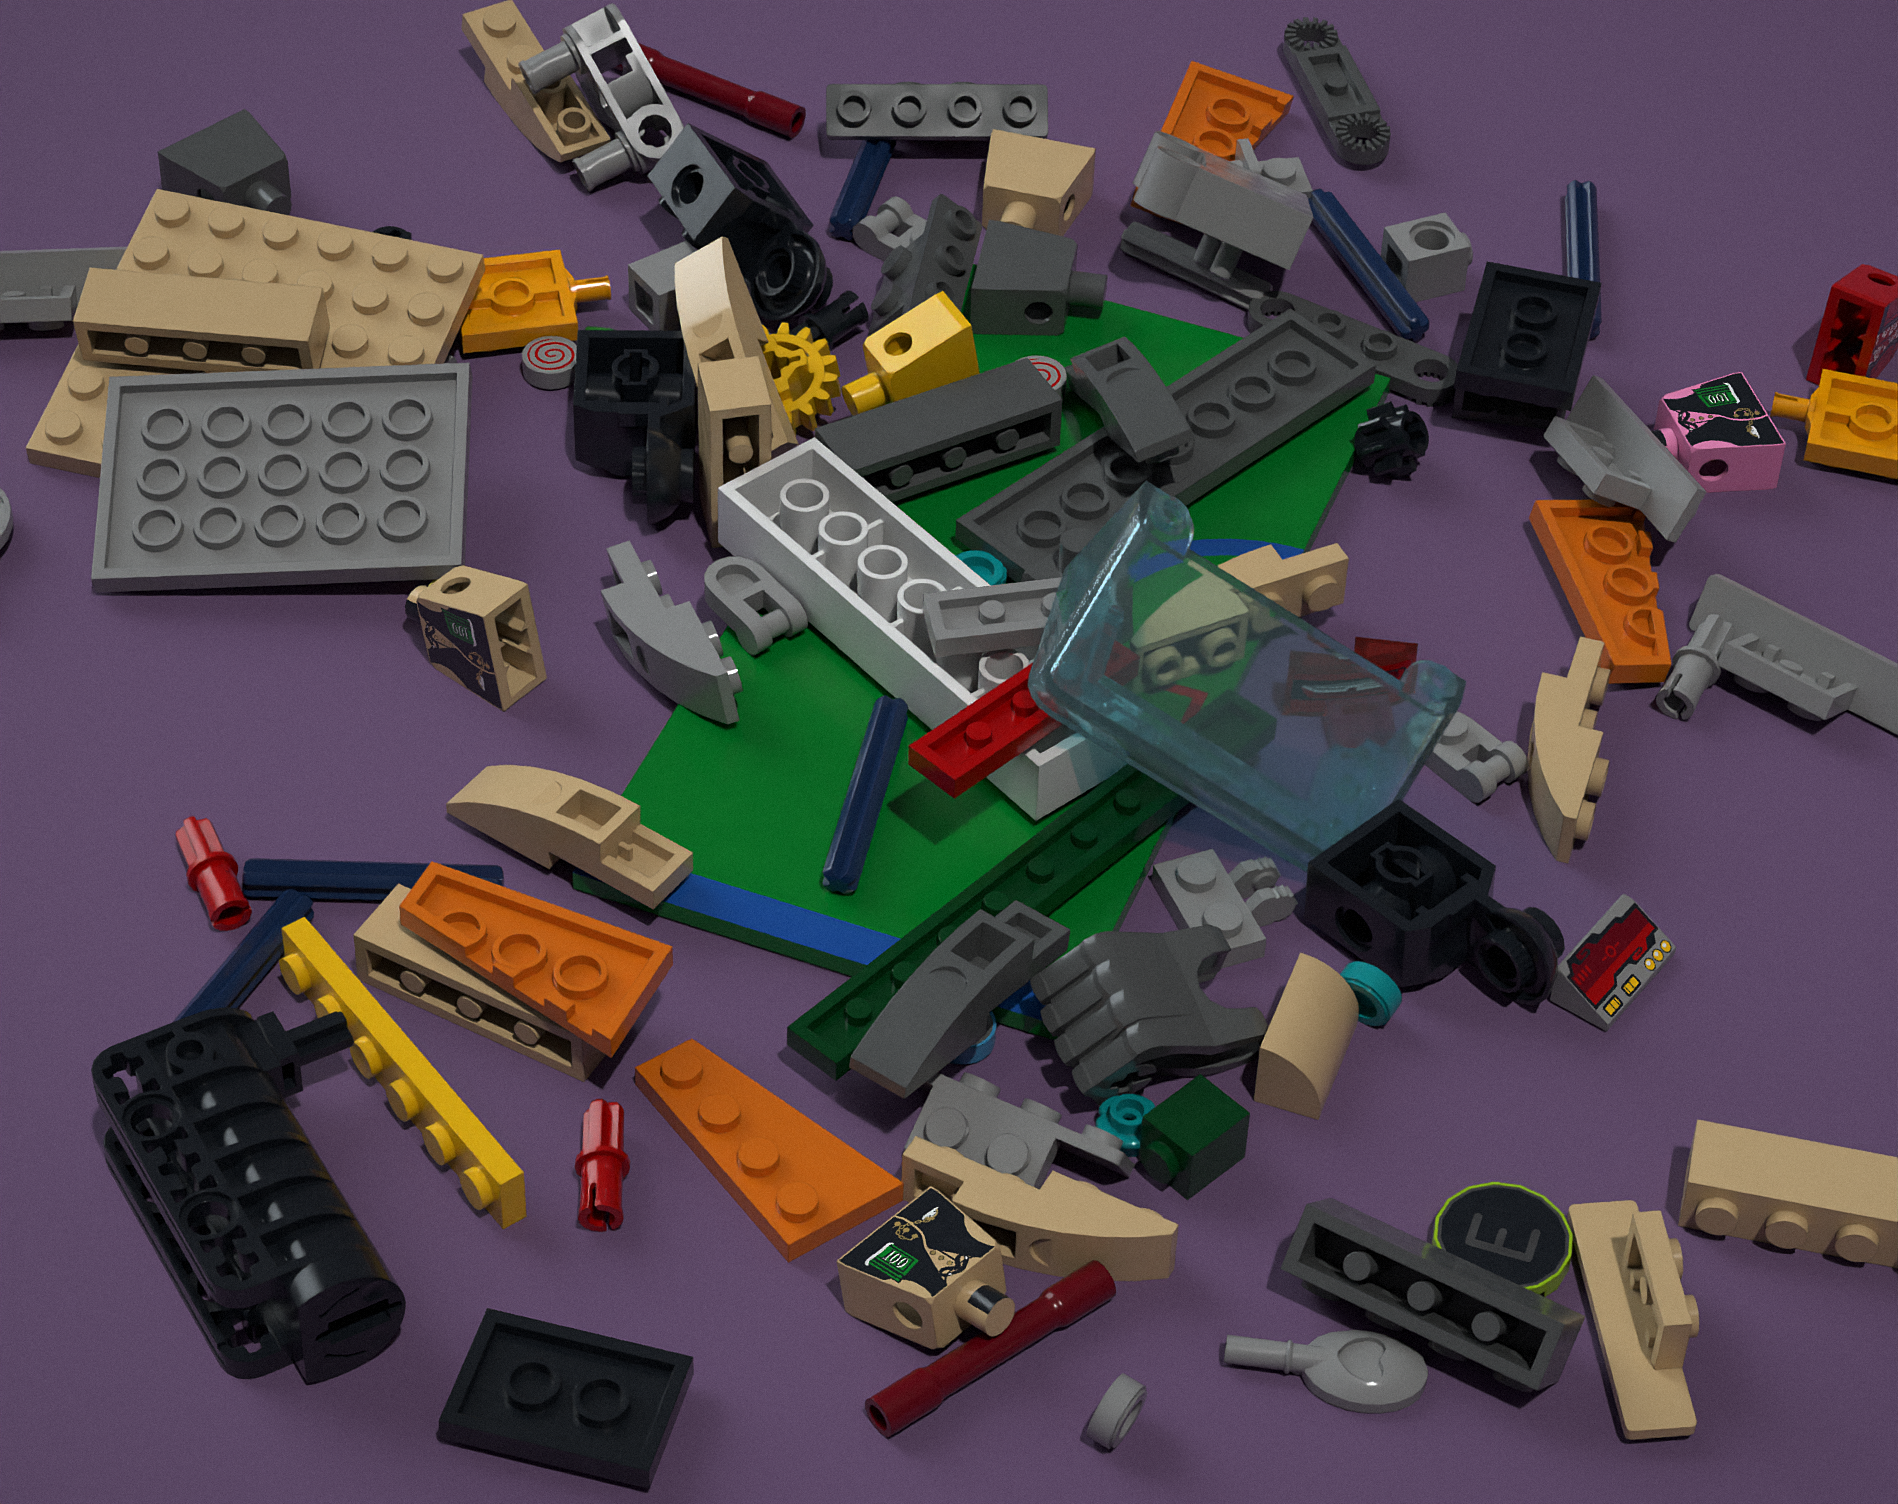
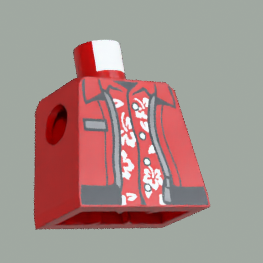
[1806,264,1898,385]

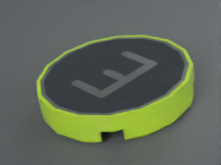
[1432,1182,1573,1297]

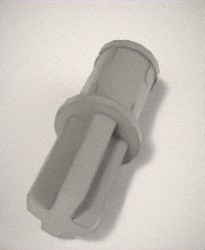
[1656,614,1735,720]

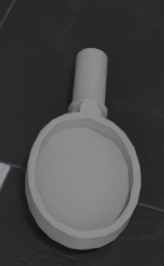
[1224,1330,1428,1413]

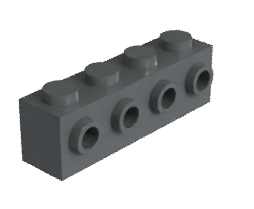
[815,358,1062,502]
[1280,1198,1585,1392]

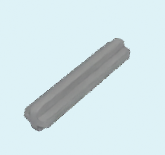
[1120,222,1273,310]

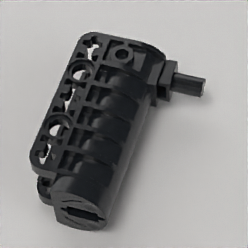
[91,1008,406,1382]

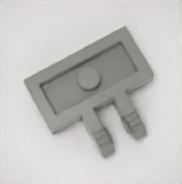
[1152,849,1298,969]

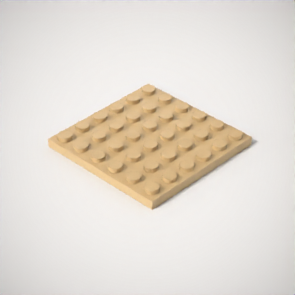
[26,189,485,478]

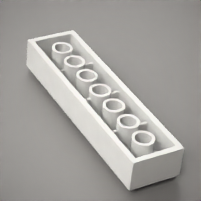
[718,437,1138,821]

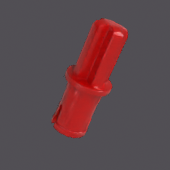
[175,816,252,931]
[574,1098,630,1232]

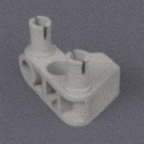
[518,3,684,192]

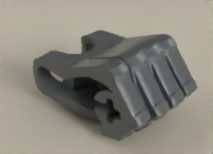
[1030,925,1268,1106]

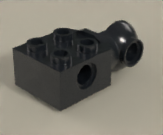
[648,123,833,321]
[573,330,697,525]
[1304,799,1565,1005]

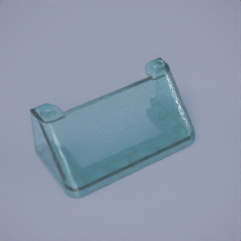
[1028,481,1467,872]

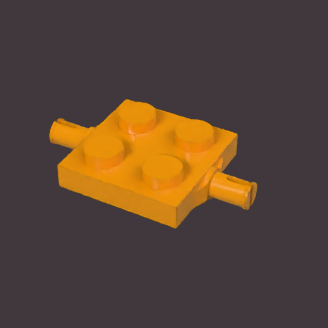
[459,250,611,354]
[1770,369,1898,479]

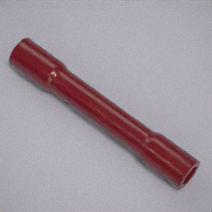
[613,43,806,138]
[865,1260,1116,1437]

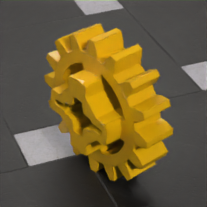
[761,322,841,436]

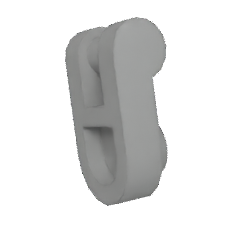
[852,196,927,261]
[704,556,808,655]
[1414,710,1528,803]

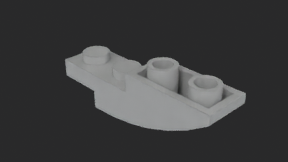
[601,540,743,724]

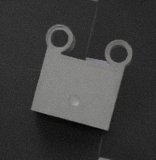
[1132,131,1314,281]

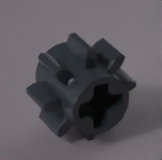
[1354,401,1429,478]

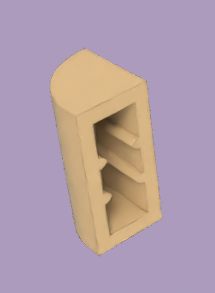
[1254,953,1359,1120]

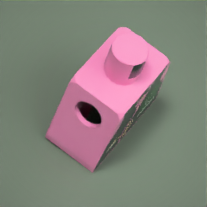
[1651,372,1786,493]

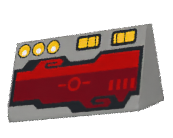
[1550,894,1676,1031]

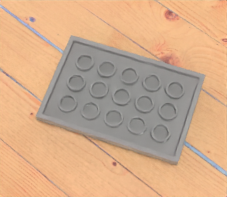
[91,362,473,593]

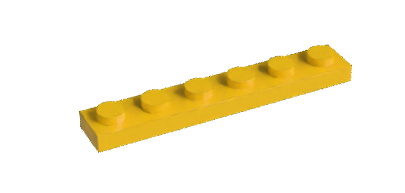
[279,917,527,1229]

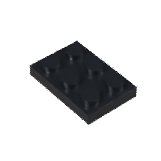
[1454,261,1602,411]
[439,1308,694,1489]

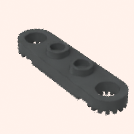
[1283,17,1391,165]
[1247,291,1458,407]

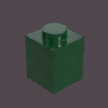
[1138,1074,1250,1200]

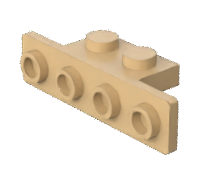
[1567,1200,1699,1440]

